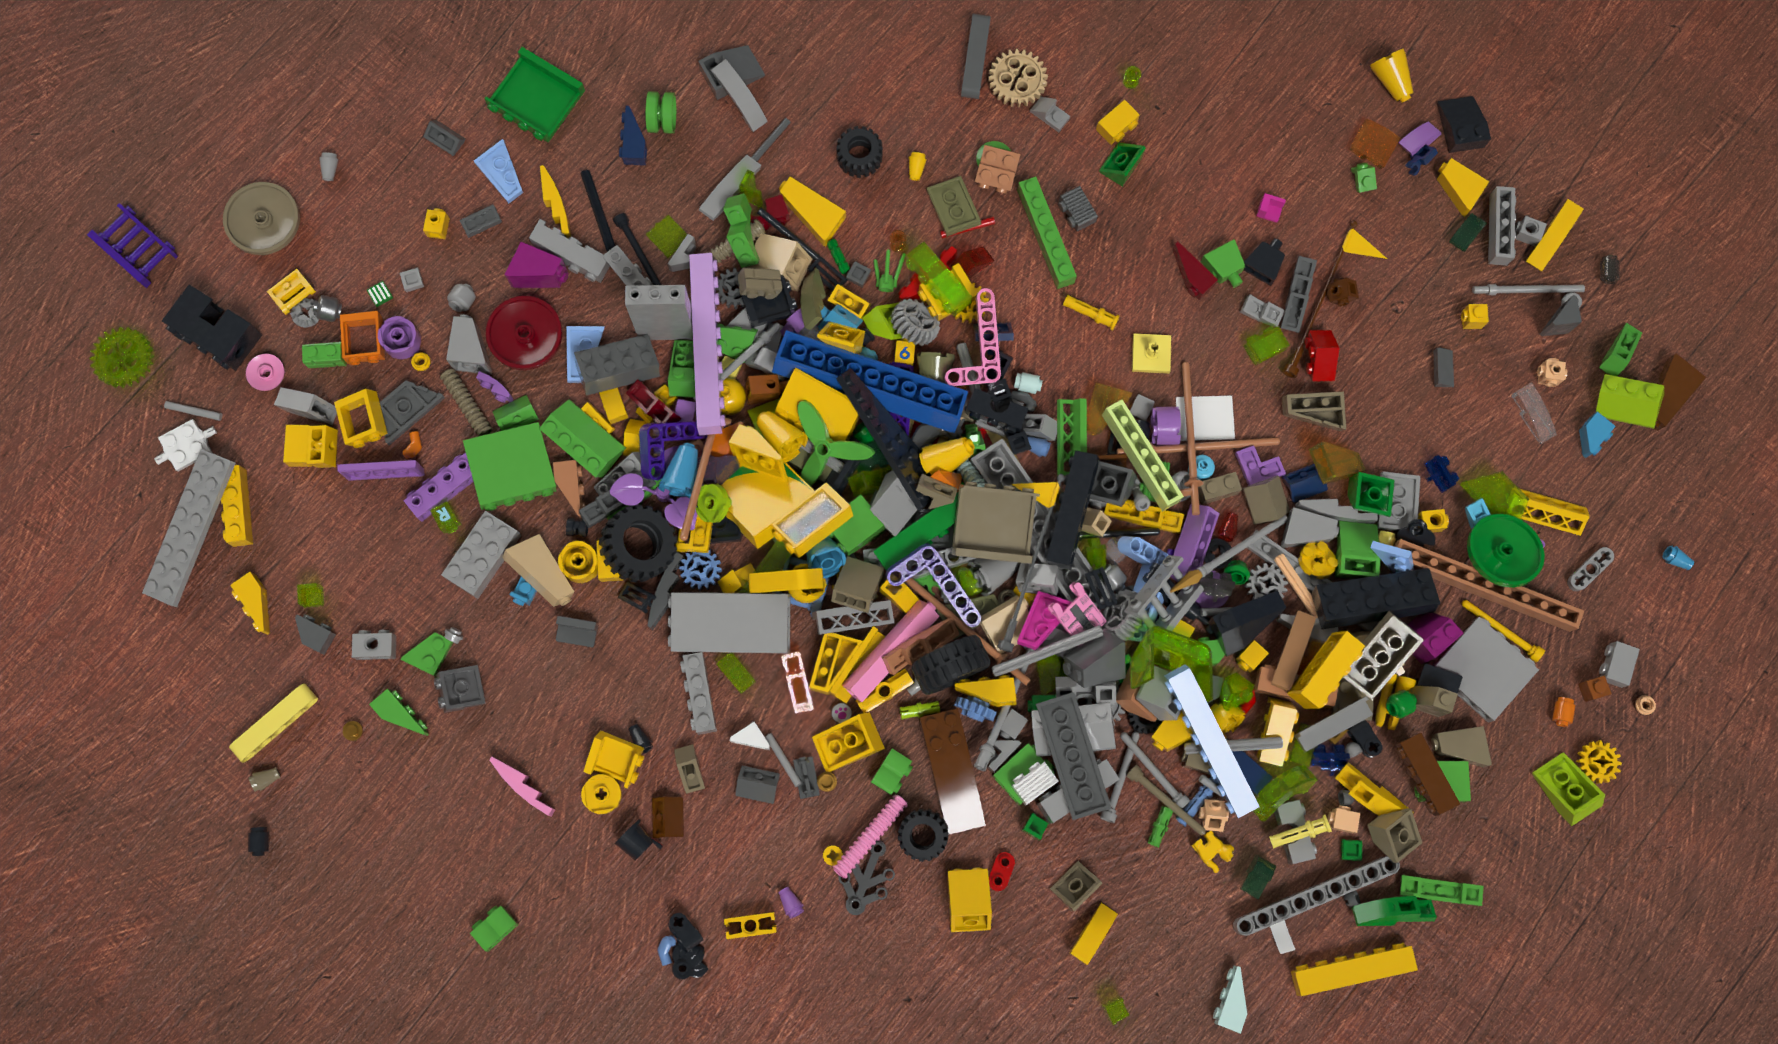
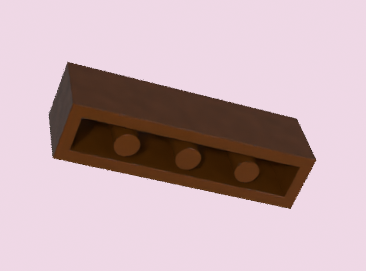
[1395,733,1460,816]

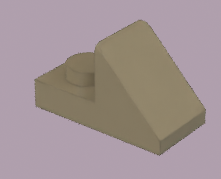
[916,474,958,509]

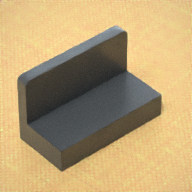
[556,616,599,648]
[735,766,780,804]

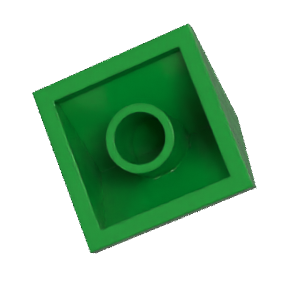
[1099,142,1146,187]

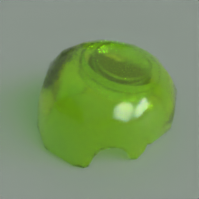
[956,567,982,596]

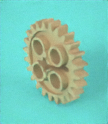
[988,49,1048,107]

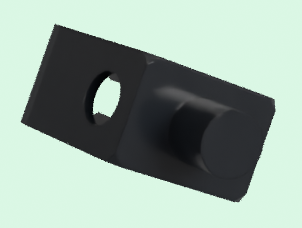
[1244,238,1285,286]

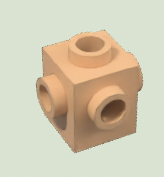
[1537,358,1567,387]
[1199,799,1229,832]

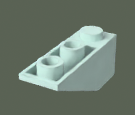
[1213,966,1247,1034]

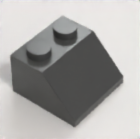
[1090,462,1137,507]

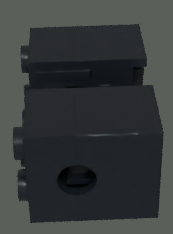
[162,284,262,371]

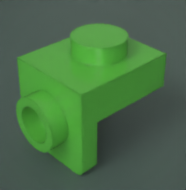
[1351,163,1377,193]

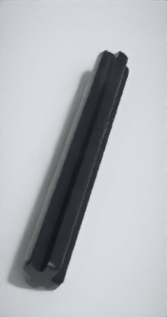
[580,170,615,252]

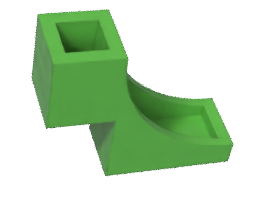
[723,193,760,268]

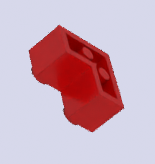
[1305,330,1340,381]

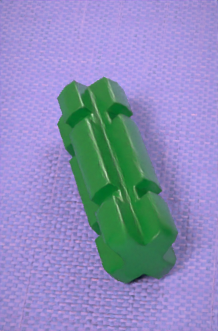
[827,239,850,274]

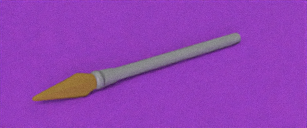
[1170,515,1288,593]

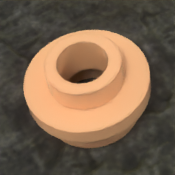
[1635,695,1656,715]

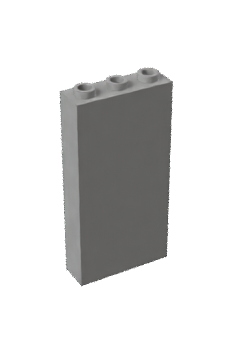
[625,285,693,340]
[668,592,791,653]

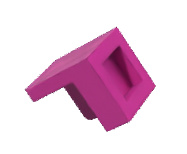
[1256,193,1286,223]

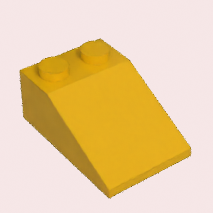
[729,424,788,482]
[812,712,885,772]

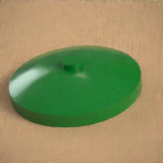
[1467,514,1545,588]

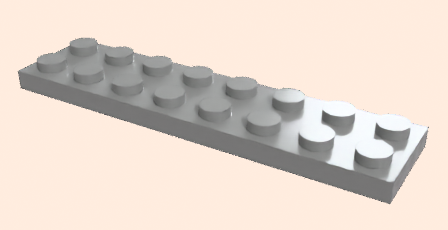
[142,449,236,607]

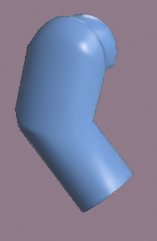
[658,935,676,966]

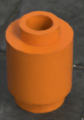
[1552,697,1576,727]

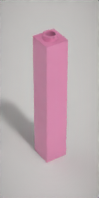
[842,600,939,702]

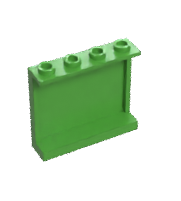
[463,422,557,511]

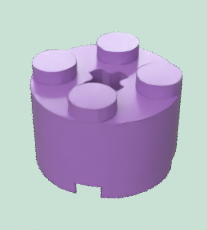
[378,316,421,359]
[1151,407,1181,445]

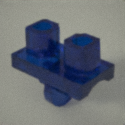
[1424,455,1459,493]
[1310,744,1350,777]

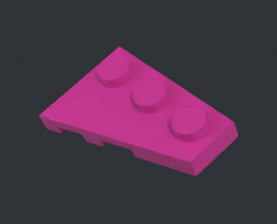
[1017,591,1072,650]

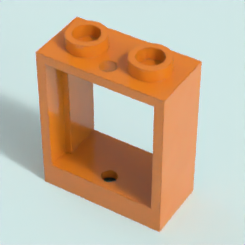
[340,311,385,365]

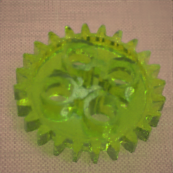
[89,327,154,388]

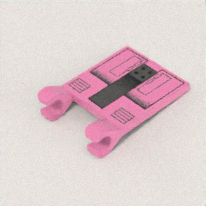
[1048,582,1107,646]

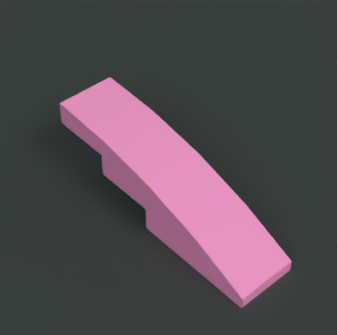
[490,757,555,817]

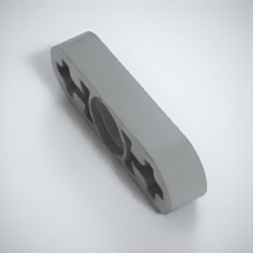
[1567,547,1614,591]

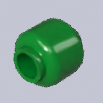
[1386,690,1417,719]

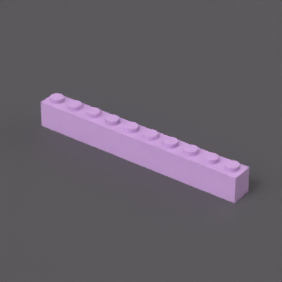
[689,253,726,435]

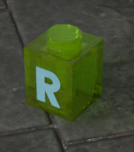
[430,501,462,534]

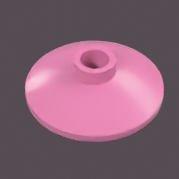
[246,354,285,391]

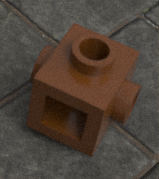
[1327,278,1359,306]

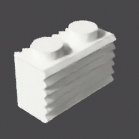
[1011,762,1059,806]

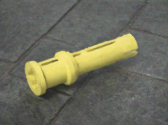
[1269,815,1332,848]

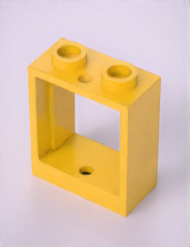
[334,389,388,448]

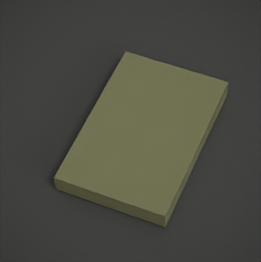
[926,176,981,237]

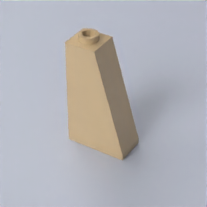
[502,534,574,607]

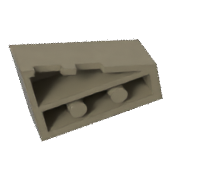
[1282,392,1346,431]

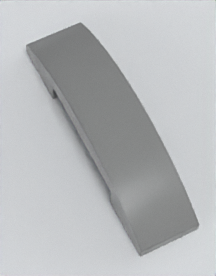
[711,59,768,132]

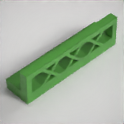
[1057,398,1087,476]

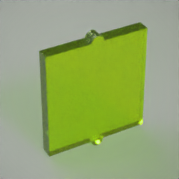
[646,215,687,258]

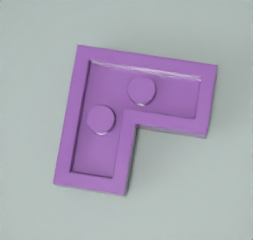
[1235,445,1286,486]

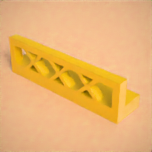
[1506,487,1590,536]
[830,626,886,704]

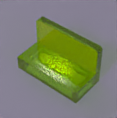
[739,170,763,208]

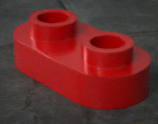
[989,852,1015,891]

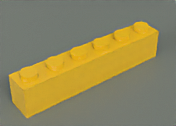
[1291,943,1418,996]

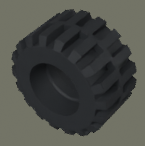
[836,126,883,178]
[898,808,949,862]

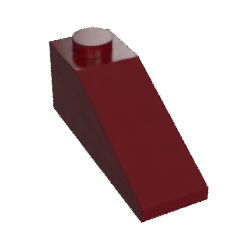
[1173,241,1218,300]

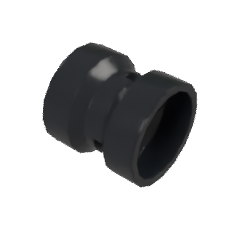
[566,517,588,538]

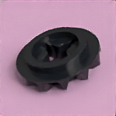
[1204,538,1233,569]

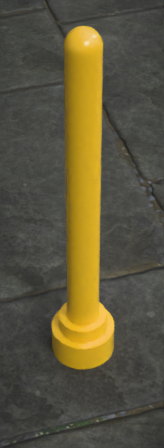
[1461,600,1545,662]

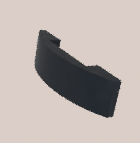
[987,379,1032,455]

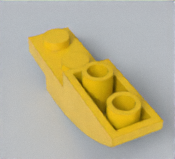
[1335,762,1414,816]

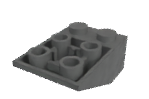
[698,45,765,100]

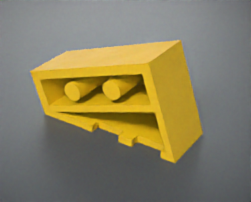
[809,633,863,695]

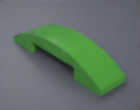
[1400,875,1483,906]

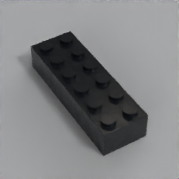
[1311,568,1440,630]

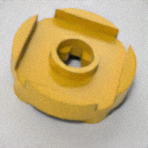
[1298,541,1338,579]
[581,774,622,814]

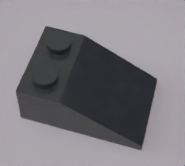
[1437,96,1491,153]

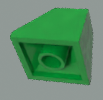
[1347,472,1395,517]

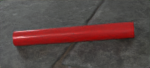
[940,217,995,239]

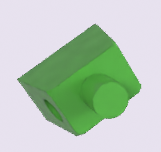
[1201,240,1245,288]

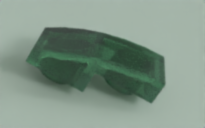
[1449,213,1487,252]

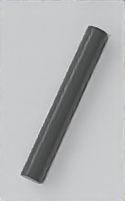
[751,118,791,162]

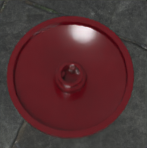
[486,296,563,370]

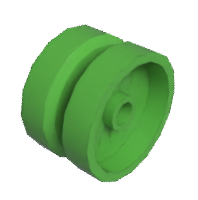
[645,91,677,134]

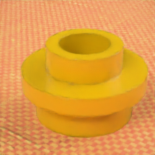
[411,352,431,371]

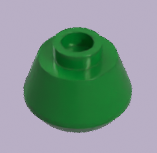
[853,422,875,445]
[1224,560,1250,585]

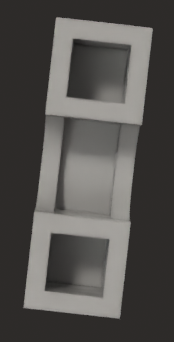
[1055,677,1116,704]
[1273,800,1317,865]

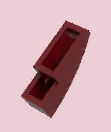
[626,379,681,433]

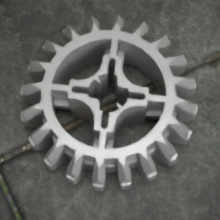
[891,298,940,346]
[1102,589,1147,641]

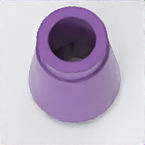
[779,887,804,919]

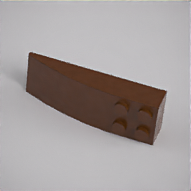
[919,709,986,835]

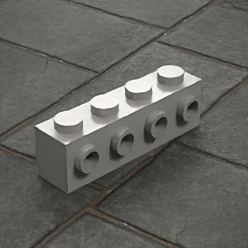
[1488,186,1516,266]
[680,652,717,735]

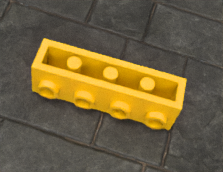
[220,465,253,547]

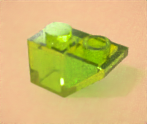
[1220,673,1255,711]

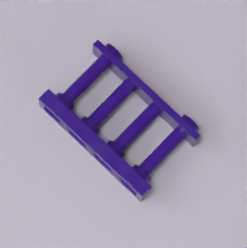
[87,203,178,288]

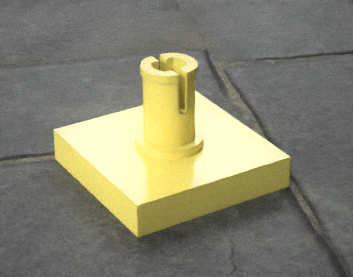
[1132,334,1171,374]

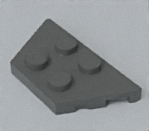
[380,380,445,445]

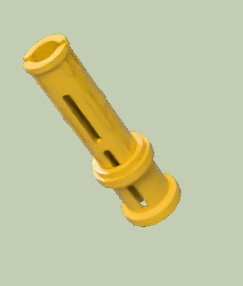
[1063,295,1120,331]

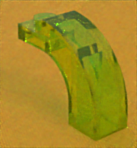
[847,466,893,496]
[1253,765,1318,822]

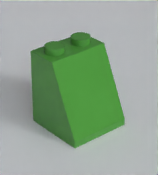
[829,495,885,556]

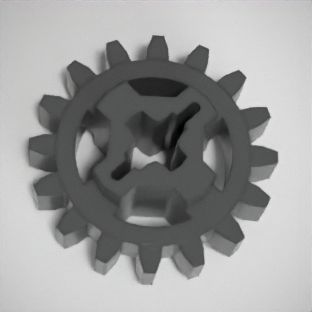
[716,268,744,309]

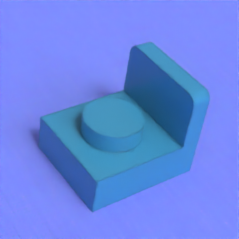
[509,576,537,606]

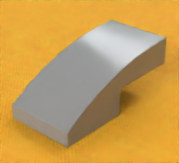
[1240,295,1285,327]

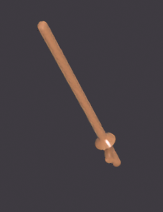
[1180,362,1204,516]
[680,398,732,541]
[1117,438,1280,455]
[899,572,1031,686]

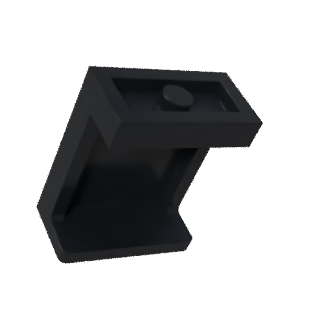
[741,275,797,328]

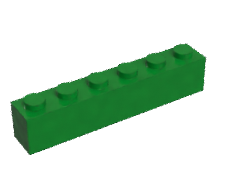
[873,492,959,571]

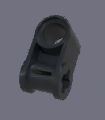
[1347,720,1383,758]
[668,913,703,953]

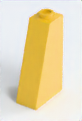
[779,177,846,247]

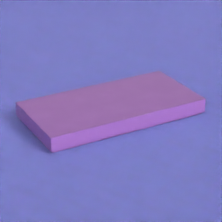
[338,460,425,481]

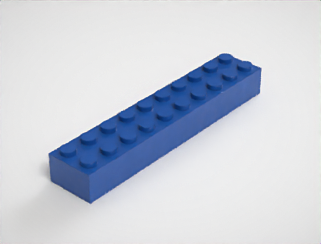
[772,330,968,433]

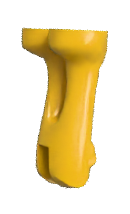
[1375,674,1416,730]

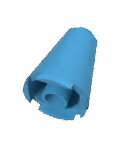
[658,443,698,498]
[804,526,846,578]

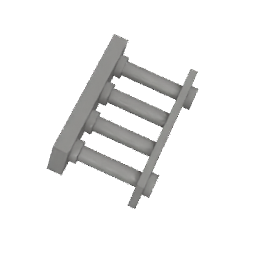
[1124,555,1204,646]

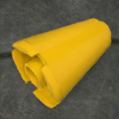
[1370,49,1413,103]
[756,411,808,463]
[919,437,975,475]

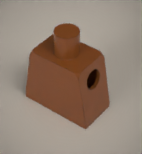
[744,374,788,405]

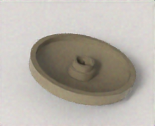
[223,182,300,255]

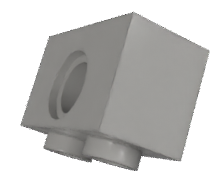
[352,630,396,660]

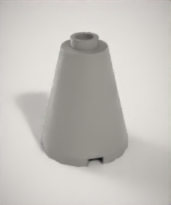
[968,558,1021,596]

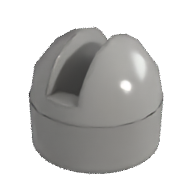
[1345,742,1363,759]

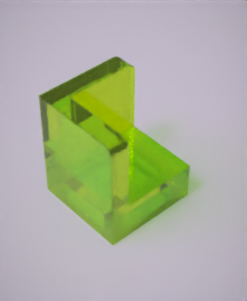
[297,583,324,608]
[1102,997,1129,1025]

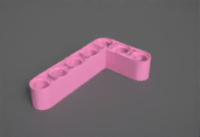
[944,288,1001,386]

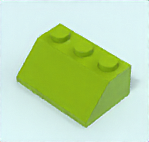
[1596,374,1664,429]

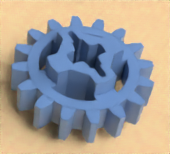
[679,550,722,591]
[954,696,997,722]

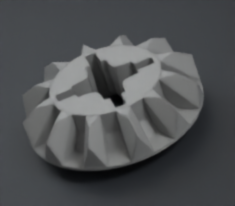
[290,298,319,328]

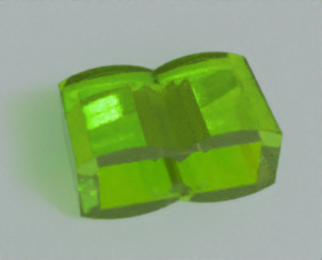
[1244,326,1290,365]

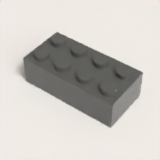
[574,334,660,396]

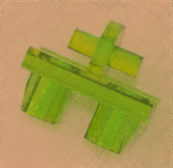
[1086,538,1107,570]

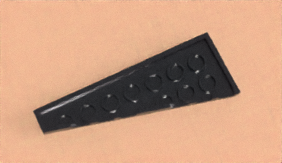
[836,368,932,510]

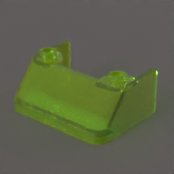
[1131,626,1213,703]

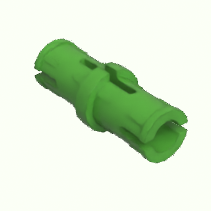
[1147,806,1173,848]

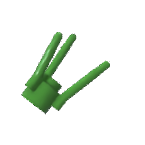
[874,249,906,292]

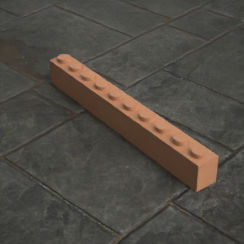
[1393,539,1584,632]

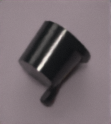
[614,819,663,861]

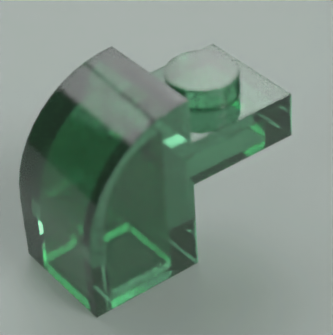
[1240,855,1276,900]

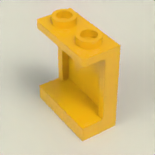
[918,263,977,321]
[583,730,645,789]

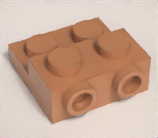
[975,145,1021,193]

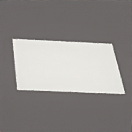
[1176,396,1235,441]

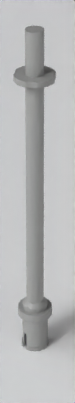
[974,646,1039,771]

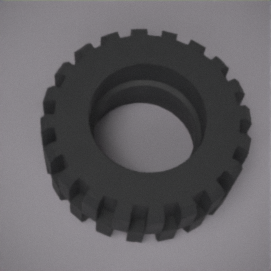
[599,505,678,582]
[912,635,990,695]

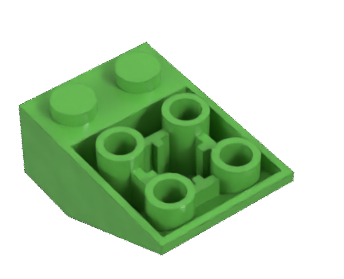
[668,340,696,397]
[1335,521,1380,579]

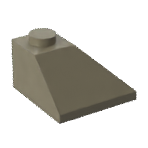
[1368,808,1422,863]

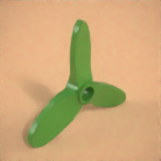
[798,400,875,487]

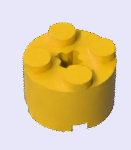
[558,541,598,583]

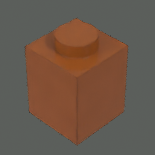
[1578,676,1612,702]

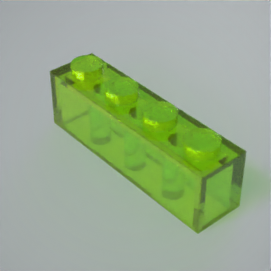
[906,241,972,317]

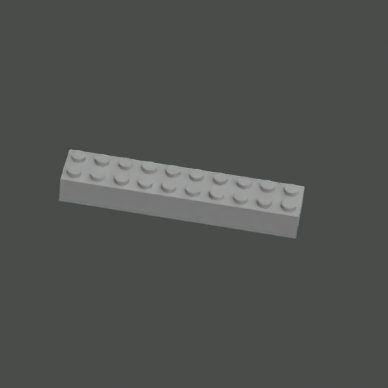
[970,438,1110,608]

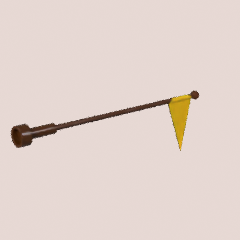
[1282,220,1387,378]

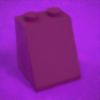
[504,242,568,288]
[1407,613,1464,664]

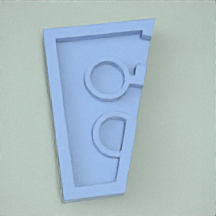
[474,139,523,204]
[566,326,605,383]
[1370,541,1414,573]

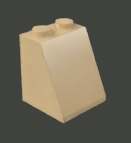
[747,234,812,292]

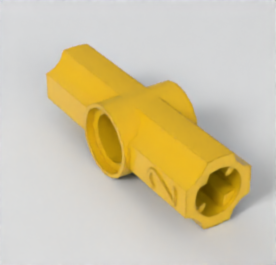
[856,669,914,713]

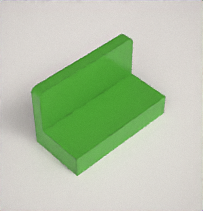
[493,395,538,431]

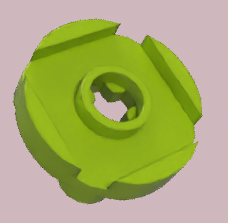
[696,484,732,523]

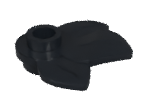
[1396,519,1436,547]
[672,943,708,980]

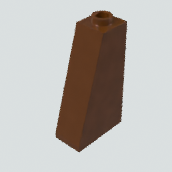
[1654,353,1706,431]

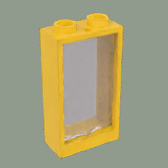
[772,483,853,558]

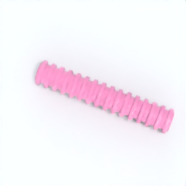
[833,794,908,878]

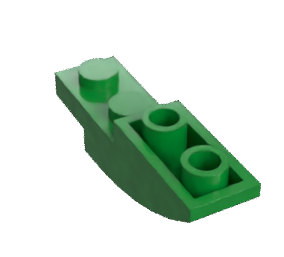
[1352,896,1437,926]

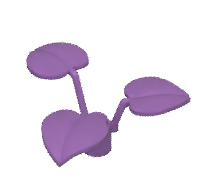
[610,445,697,530]

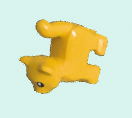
[1191,831,1234,873]

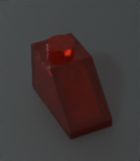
[951,246,995,278]

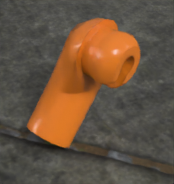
[403,431,422,459]

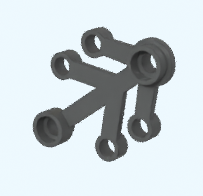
[838,841,895,915]

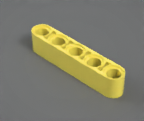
[229,684,318,763]

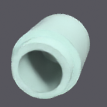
[1014,372,1043,394]

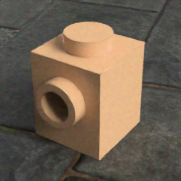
[1327,806,1360,834]

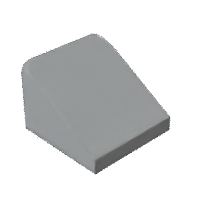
[1130,394,1155,421]

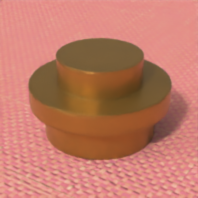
[342,721,363,741]
[817,772,837,792]

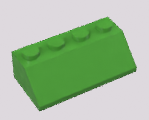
[539,400,626,478]

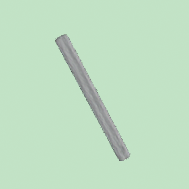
[992,626,1103,677]

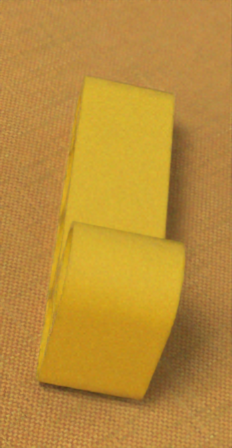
[748,568,824,593]

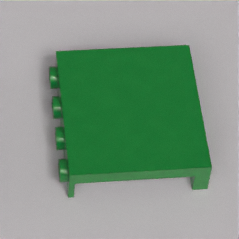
[484,47,585,143]

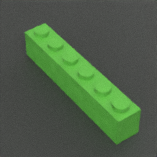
[1017,177,1077,289]

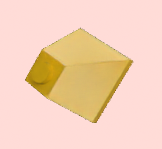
[817,321,865,354]

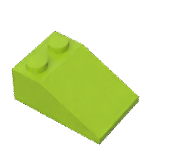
[1532,752,1605,826]

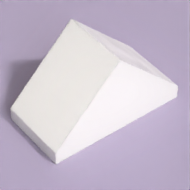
[730,722,770,750]

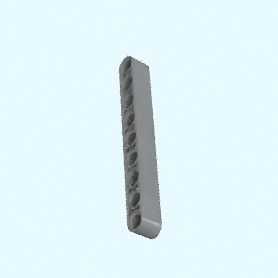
[1233,856,1400,936]

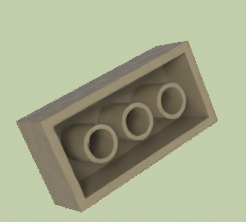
[1343,611,1424,700]

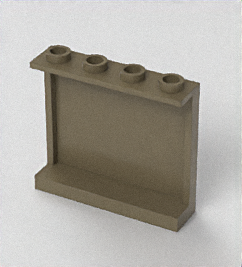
[951,481,1040,564]

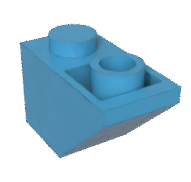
[1579,411,1615,458]

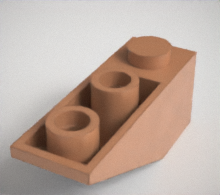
[553,460,586,519]

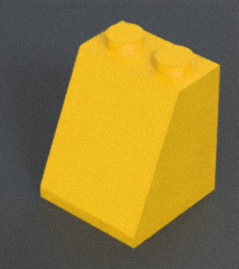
[948,867,992,932]

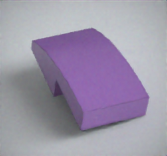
[1399,121,1441,156]
[476,371,513,403]

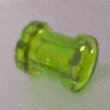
[1123,66,1141,89]

